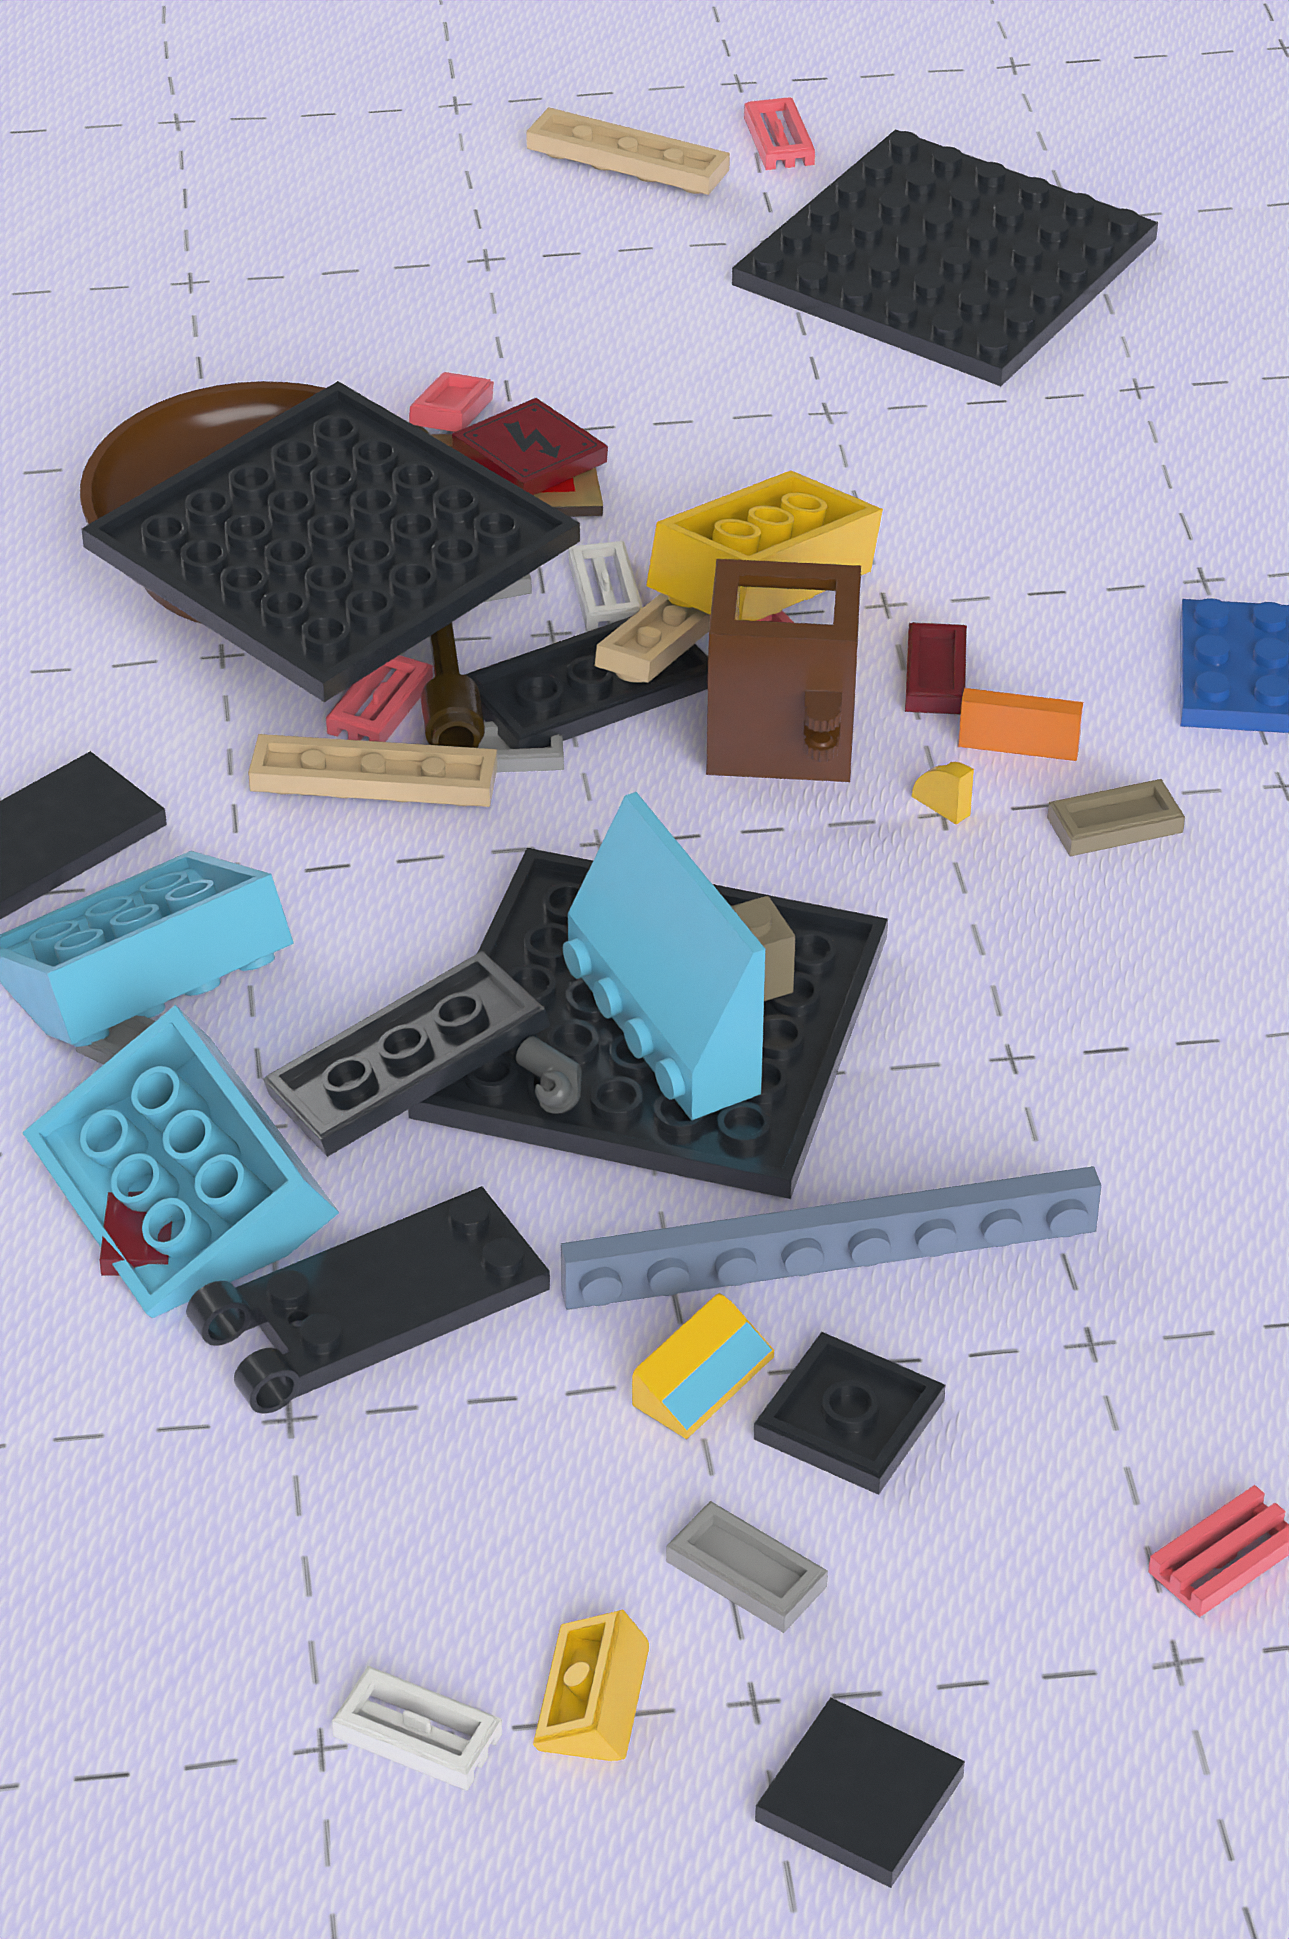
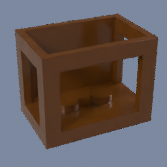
[706,559,861,782]

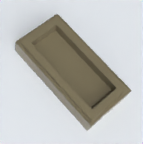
[1047,779,1185,857]

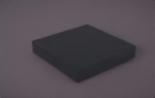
[754,1332,946,1495]
[755,1697,965,1888]

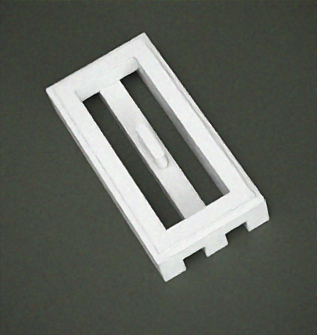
[568,541,643,632]
[332,1666,502,1791]

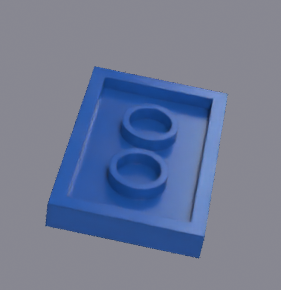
[1180,598,1289,733]

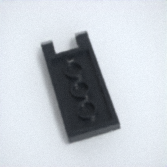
[186,1186,550,1414]

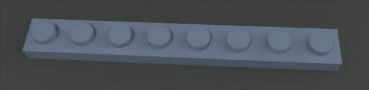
[561,1166,1102,1310]

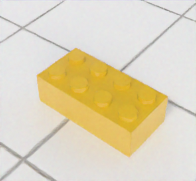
[646,470,883,621]

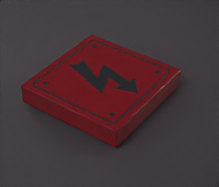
[452,397,608,495]

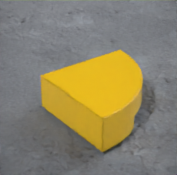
[911,762,974,825]

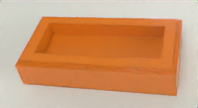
[958,688,1084,761]

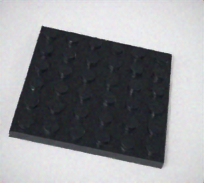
[732,129,1158,387]
[81,381,580,702]
[408,848,888,1199]

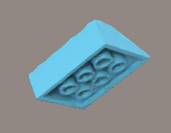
[563,792,766,1121]
[0,851,294,1047]
[22,1005,339,1318]

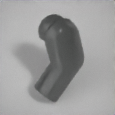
[516,1036,582,1114]

